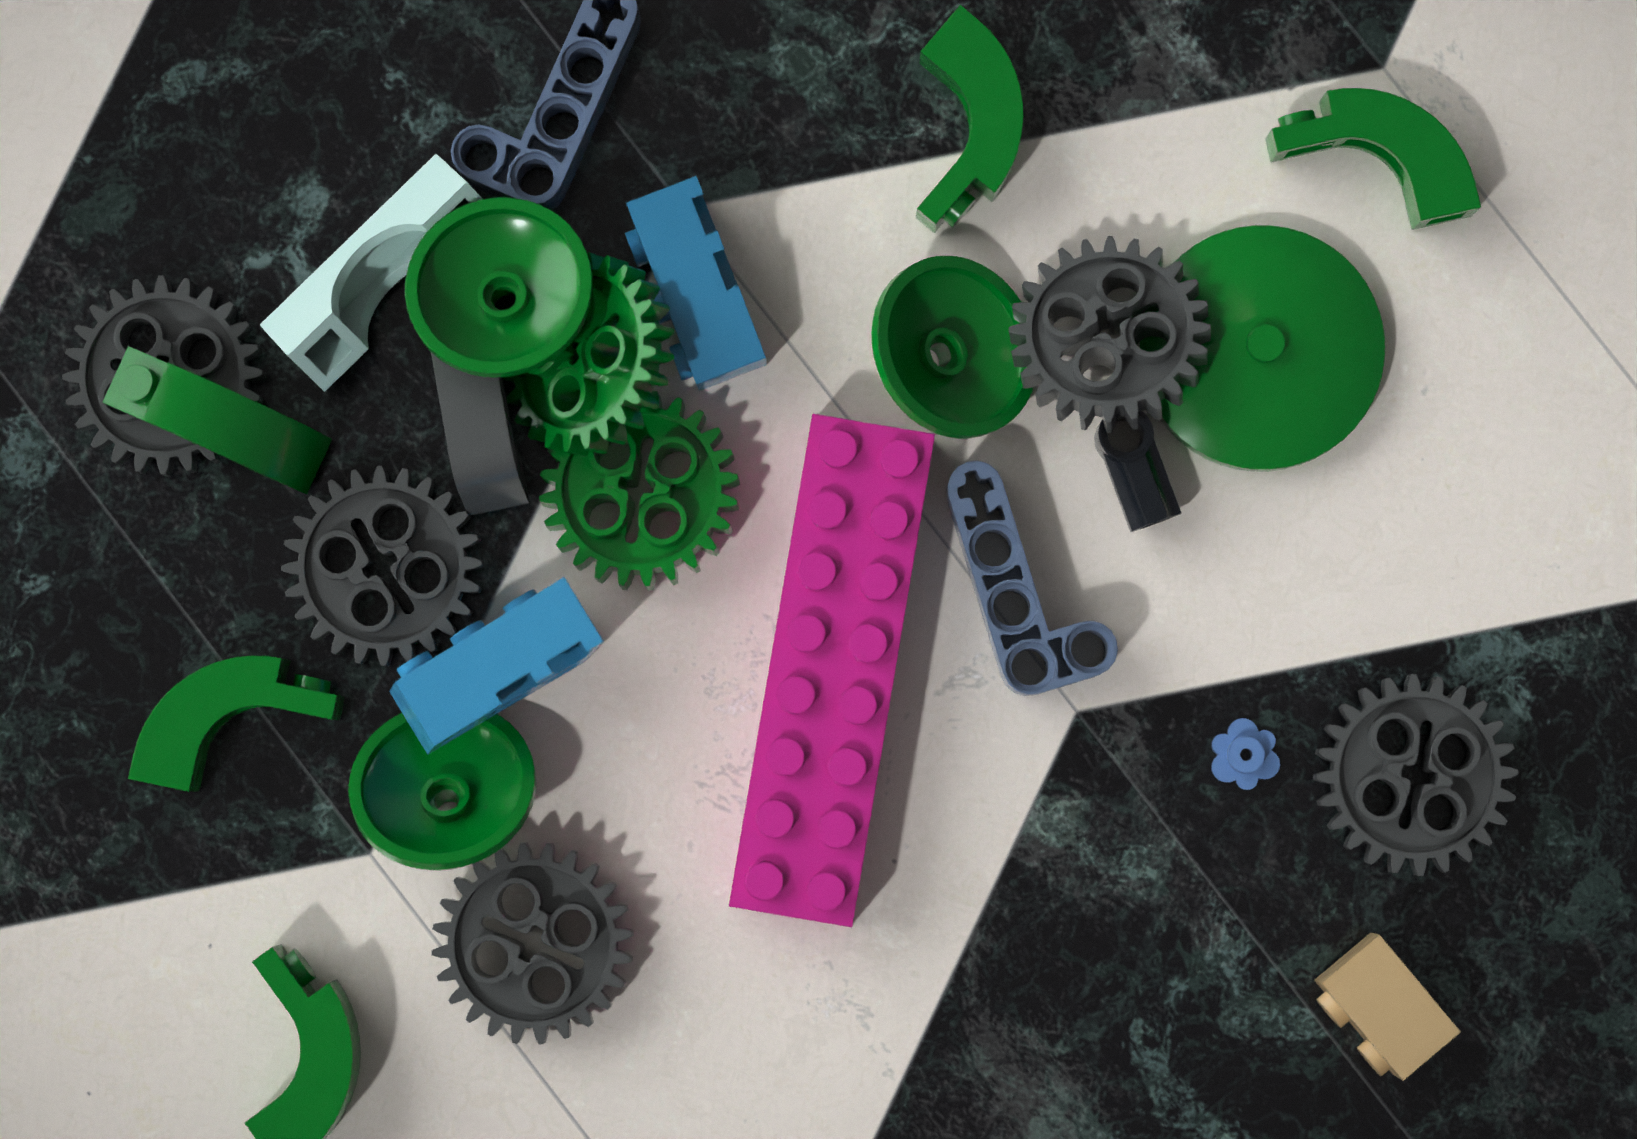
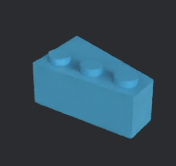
[625,176,767,391]
[389,577,603,755]

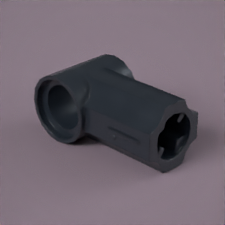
[1094,411,1182,532]

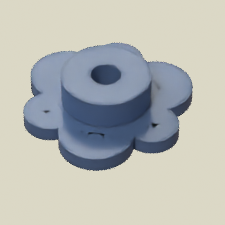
[1212,718,1280,790]

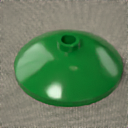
[405,197,593,378]
[871,256,1034,439]
[349,713,536,870]

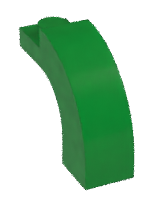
[916,5,1023,233]
[1265,88,1481,230]
[102,346,332,495]
[128,656,345,792]
[244,944,361,1139]

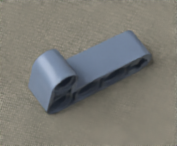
[451,0,641,210]
[946,461,1118,696]

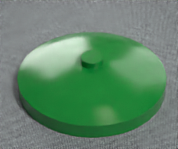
[1138,225,1385,471]

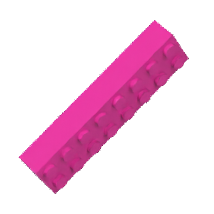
[729,414,935,927]

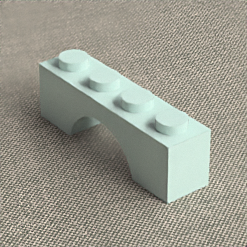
[260,154,483,392]

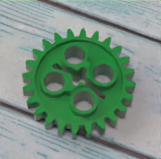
[503,253,675,456]
[539,391,740,591]

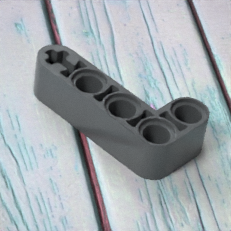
[431,352,529,516]

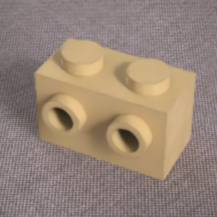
[1314,933,1461,1080]

